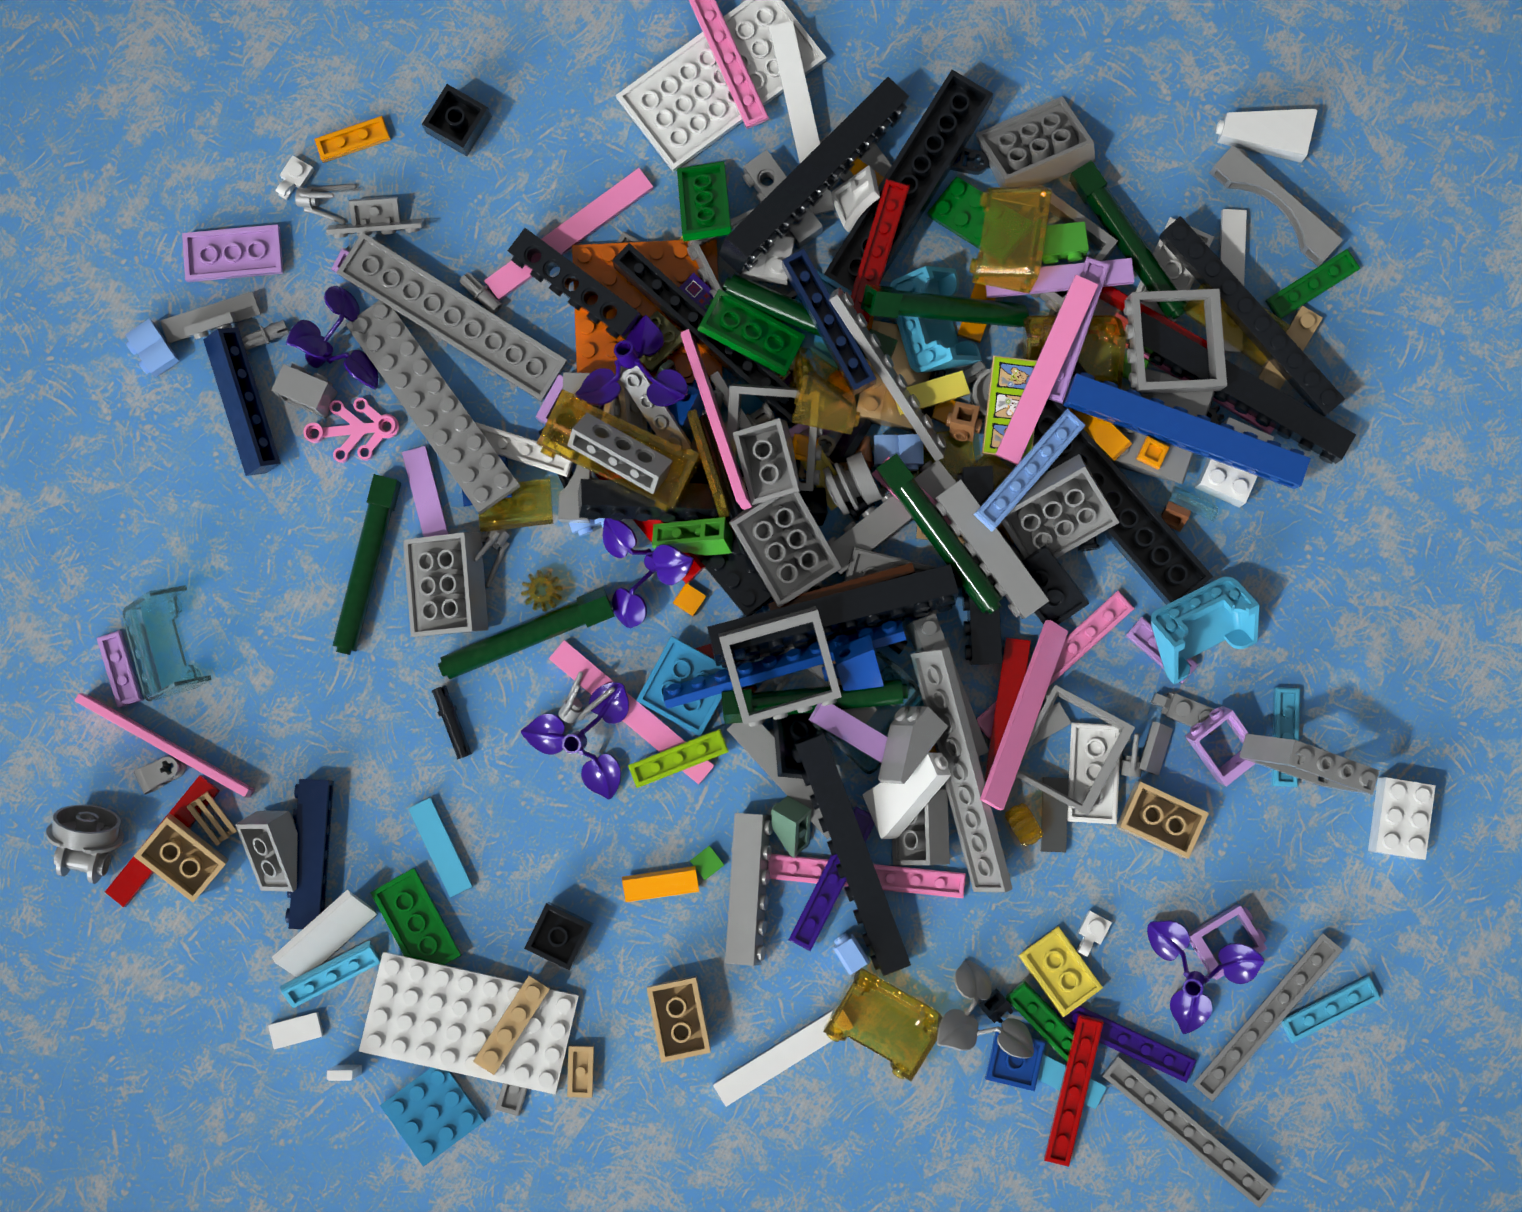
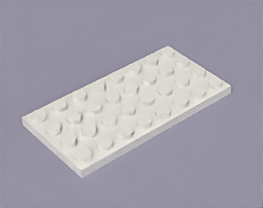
[616,0,826,172]
[359,952,579,1095]

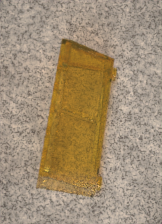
[536,389,701,512]

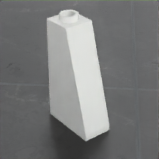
[1215,109,1317,163]
[862,753,951,839]

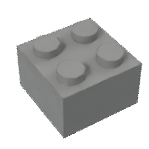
[271,363,338,418]

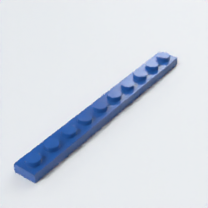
[663,620,906,709]

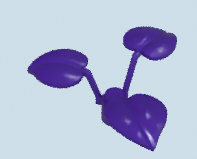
[286,286,378,390]
[575,315,688,407]
[602,518,694,629]
[521,682,629,800]
[1147,920,1265,1034]

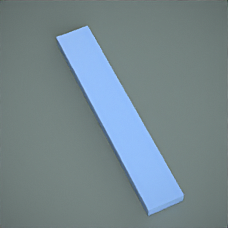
[973,409,1085,532]

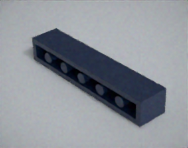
[782,248,876,395]
[203,327,281,476]
[285,779,334,929]

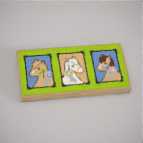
[981,355,1037,459]

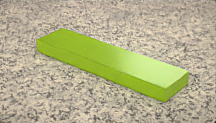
[628,729,729,788]

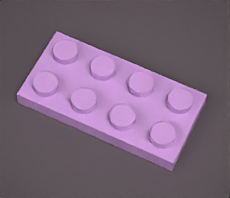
[182,224,283,282]

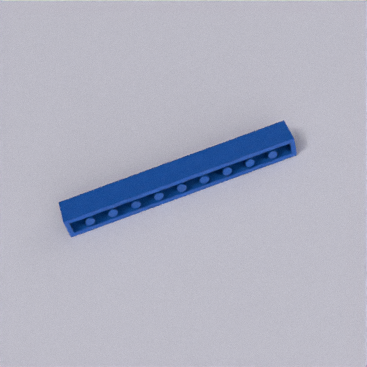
[1063,373,1311,489]

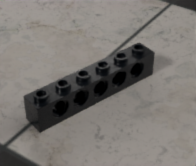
[507,228,643,340]

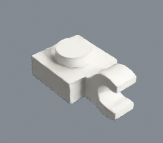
[276,155,314,200]
[1076,911,1112,957]

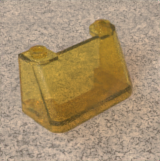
[969,186,1052,293]
[1023,315,1126,389]
[789,347,860,434]
[823,968,942,1081]

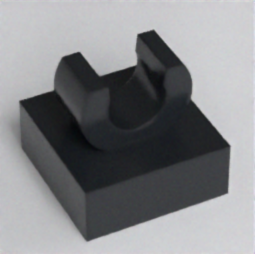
[978,988,1013,1023]

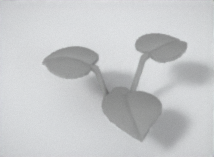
[937,960,1034,1059]

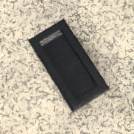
[829,418,872,463]

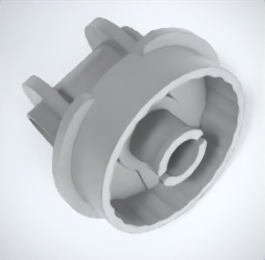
[46,805,124,884]

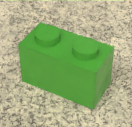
[1033,221,1089,264]

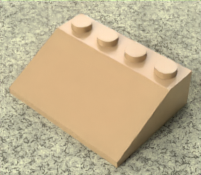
[855,320,931,431]

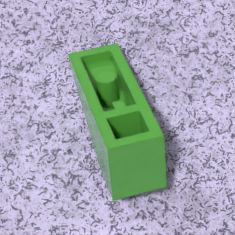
[652,517,733,556]

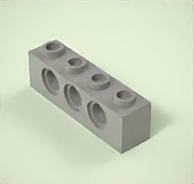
[742,150,823,249]
[567,413,673,494]

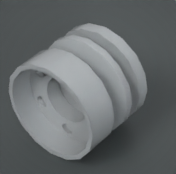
[823,451,882,516]

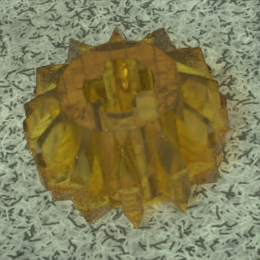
[521,570,563,612]
[1005,803,1043,847]

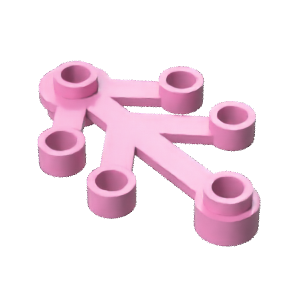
[303,397,399,463]

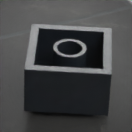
[422,84,492,156]
[524,902,594,970]

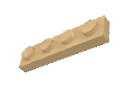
[1258,305,1323,390]
[473,975,550,1075]

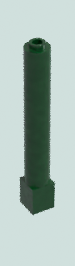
[1069,160,1188,319]
[722,274,898,359]
[861,284,1029,328]
[876,453,1003,614]
[332,474,401,655]
[438,587,615,679]
[722,679,908,724]

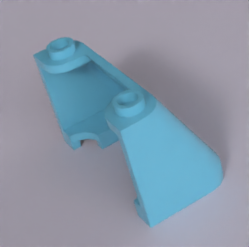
[889,266,982,373]
[1151,577,1259,685]

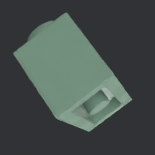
[771,796,811,858]

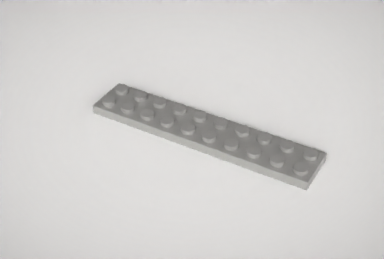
[336,232,568,402]
[345,301,520,515]
[911,647,1013,892]

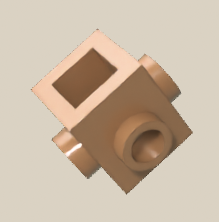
[946,401,983,442]

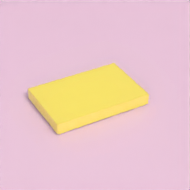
[1018,926,1103,1018]

